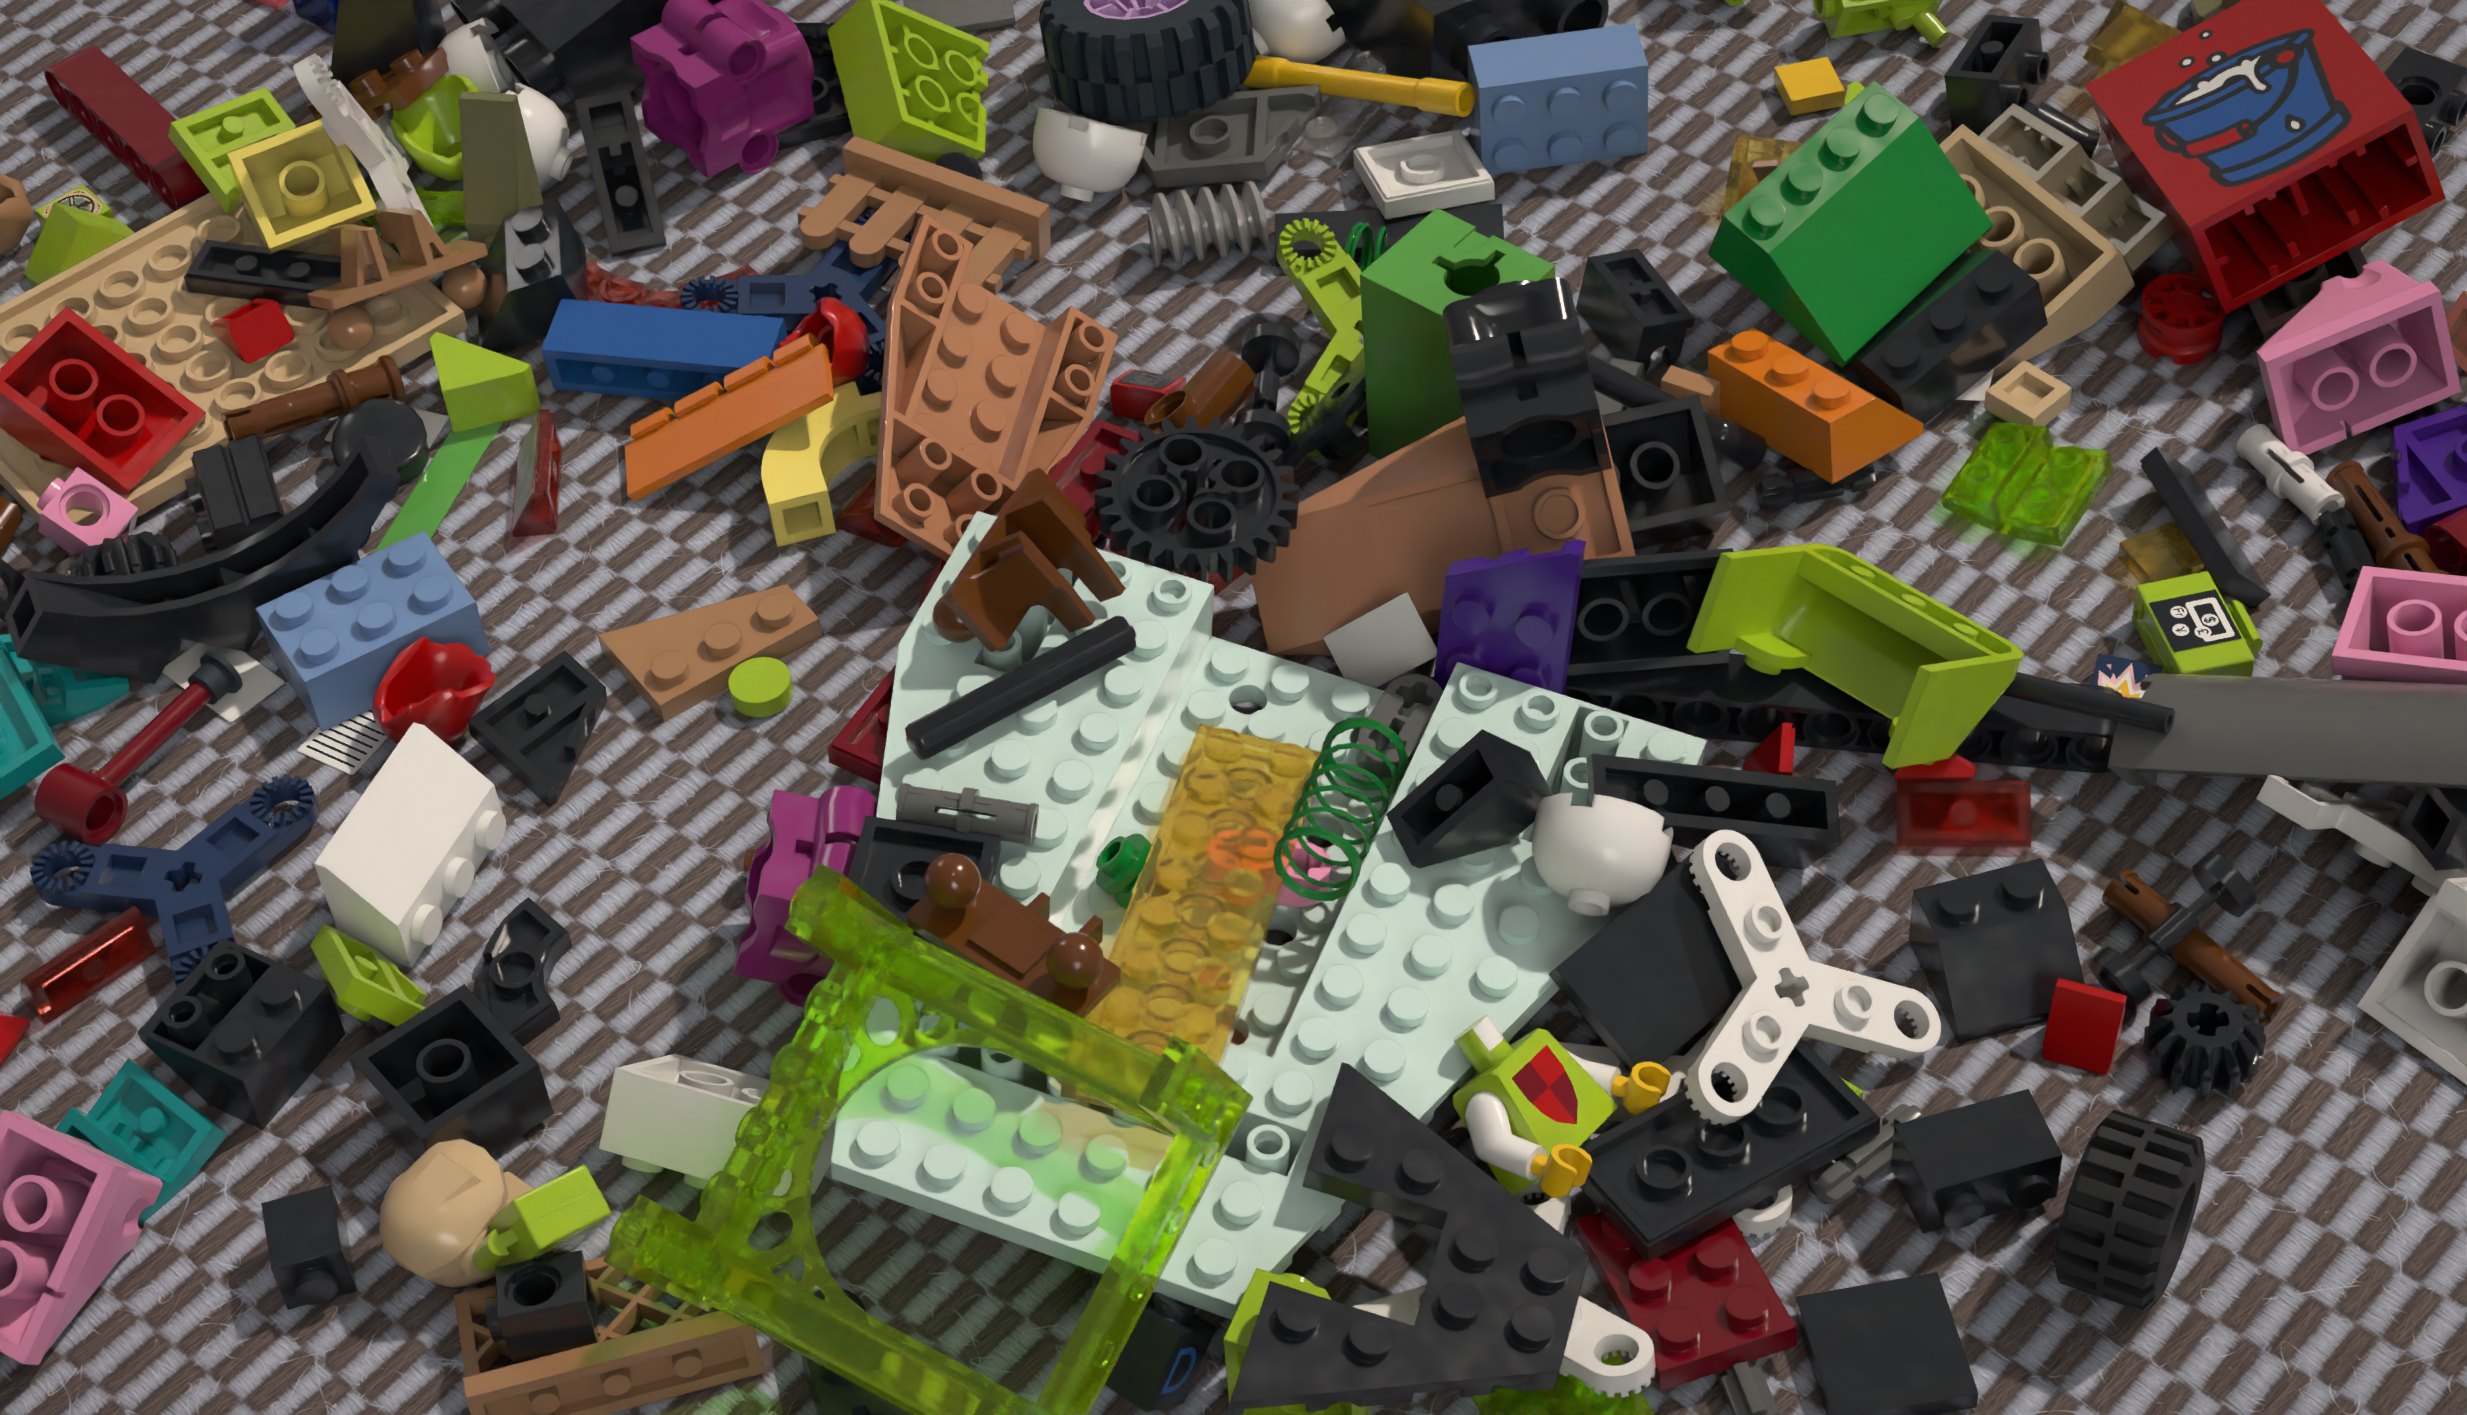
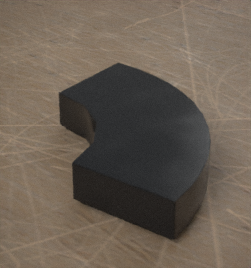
[477,897,572,1047]

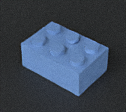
[1468,23,1649,175]
[255,530,491,732]

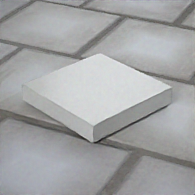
[1353,130,1495,219]

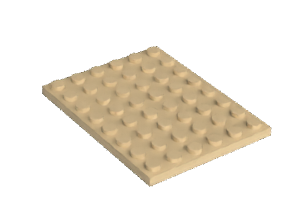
[0,192,468,556]

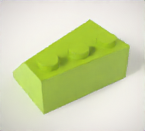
[827,0,990,164]

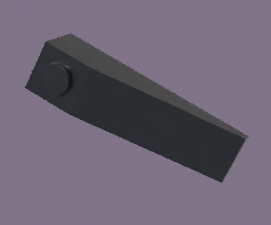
[1586,754,1841,870]

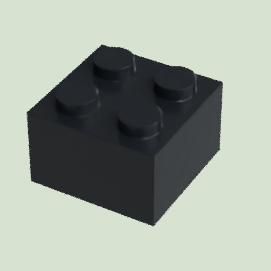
[349,984,554,1162]

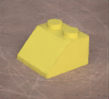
[227,119,378,253]

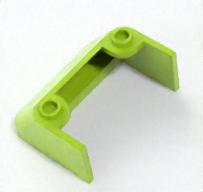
[1686,543,2024,769]

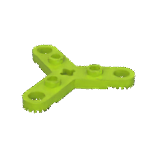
[1276,218,1367,457]

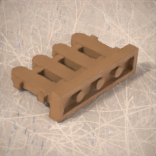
[797,136,1051,295]

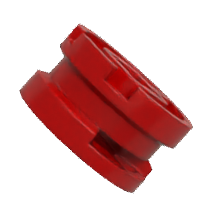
[2137,273,2226,365]

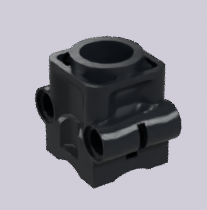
[1443,277,1612,498]

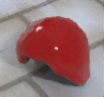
[771,297,870,388]
[371,637,497,747]

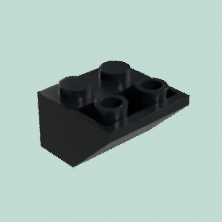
[138,938,346,1130]

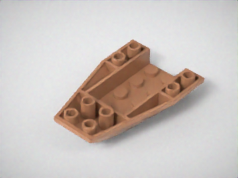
[874,213,1118,562]
[1250,416,1636,656]

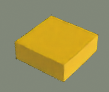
[1774,57,1845,116]

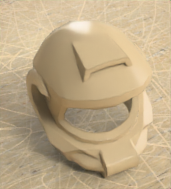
[379,1139,534,1288]

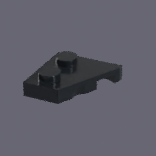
[468,650,607,808]

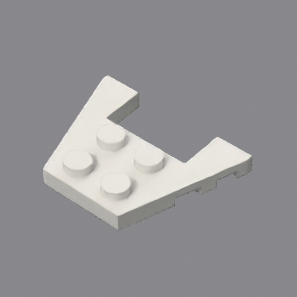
[2256,775,2467,924]

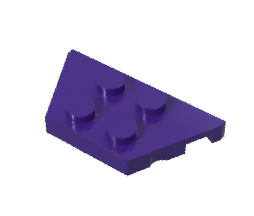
[2390,404,2467,536]
[1434,539,1586,695]

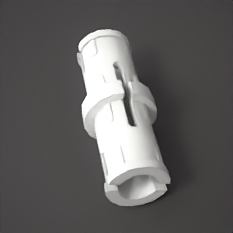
[2236,424,2345,527]

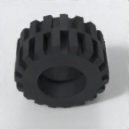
[2055,1110,2205,1312]

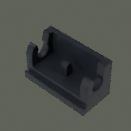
[1576,248,1695,375]

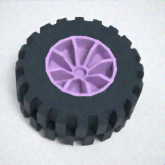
[1039,0,1256,124]

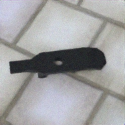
[1282,347,1366,469]

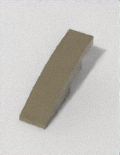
[1979,103,2176,271]

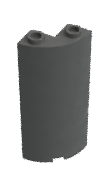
[2108,673,2467,789]

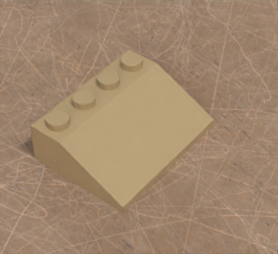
[1939,124,2135,379]

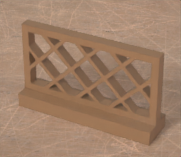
[454,1224,765,1415]

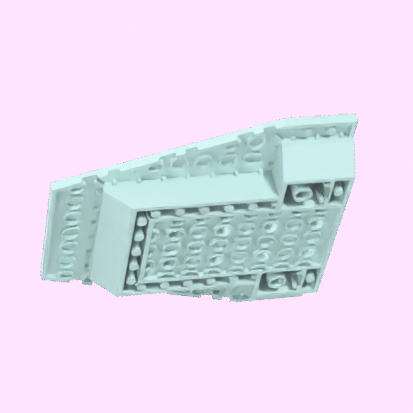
[831,511,1707,1320]

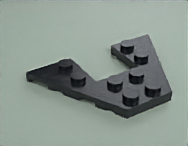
[1227,1062,1589,1415]

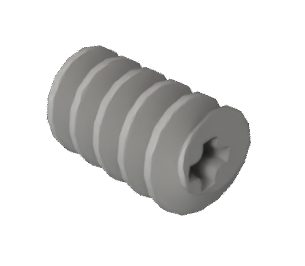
[1147,181,1269,267]

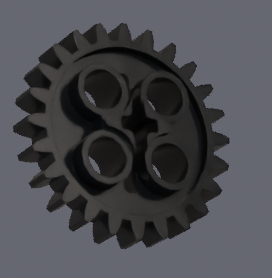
[1094,416,1300,584]

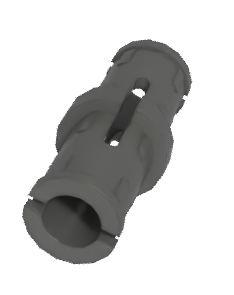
[896,783,1039,847]

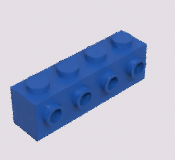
[541,299,788,401]

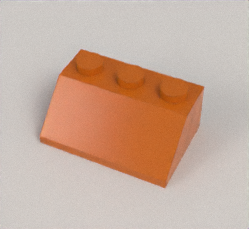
[1707,327,1924,484]

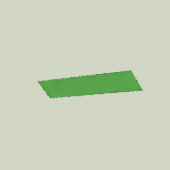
[373,421,504,554]

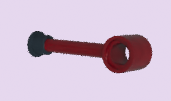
[34,651,243,846]

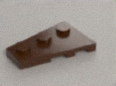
[296,46,449,128]

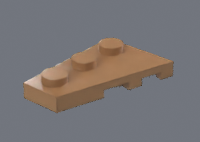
[598,584,823,722]

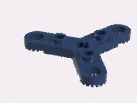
[680,210,910,394]
[30,775,319,988]

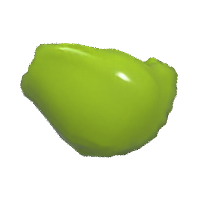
[389,74,480,181]

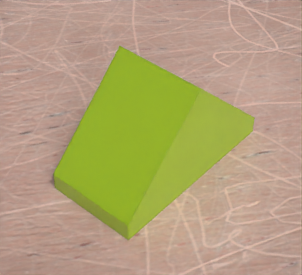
[24,202,135,287]
[429,332,541,433]

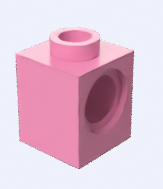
[37,467,139,555]

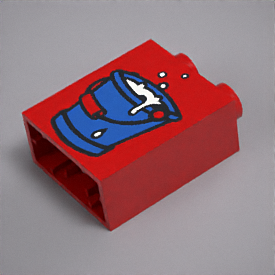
[2085,0,2446,314]

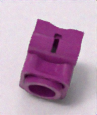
[630,0,814,178]
[733,785,878,1007]

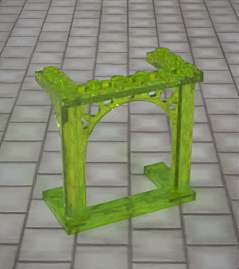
[603,863,1254,1415]

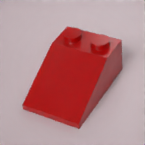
[0,306,206,495]

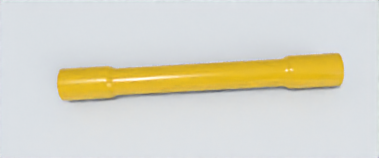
[1240,54,1475,117]

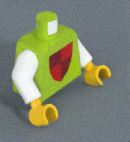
[1453,1015,1671,1198]

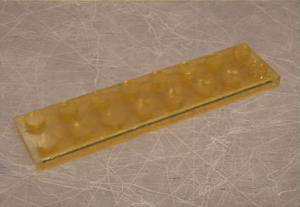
[1060,724,1323,1130]

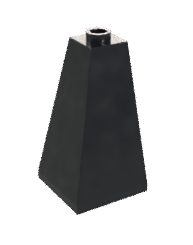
[330,0,447,111]

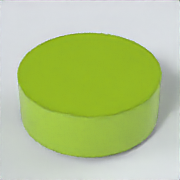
[728,657,794,718]

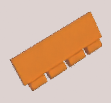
[624,333,834,502]

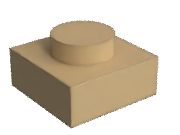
[1984,360,2072,436]

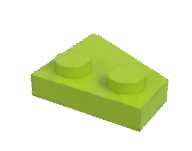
[168,87,296,214]
[310,923,428,1027]

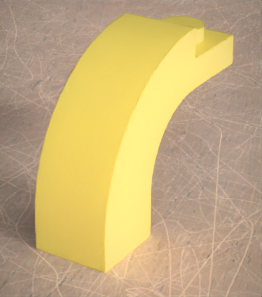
[761,381,882,547]

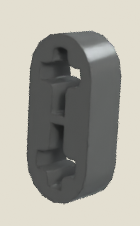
[1356,674,1443,781]

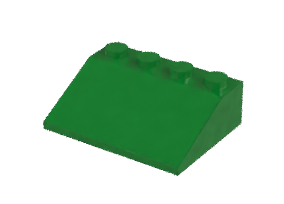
[1708,80,1993,368]

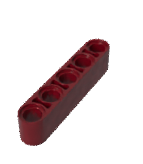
[44,44,210,212]

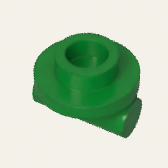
[1096,833,1161,911]

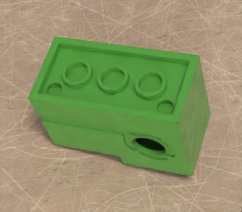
[1360,208,1555,460]

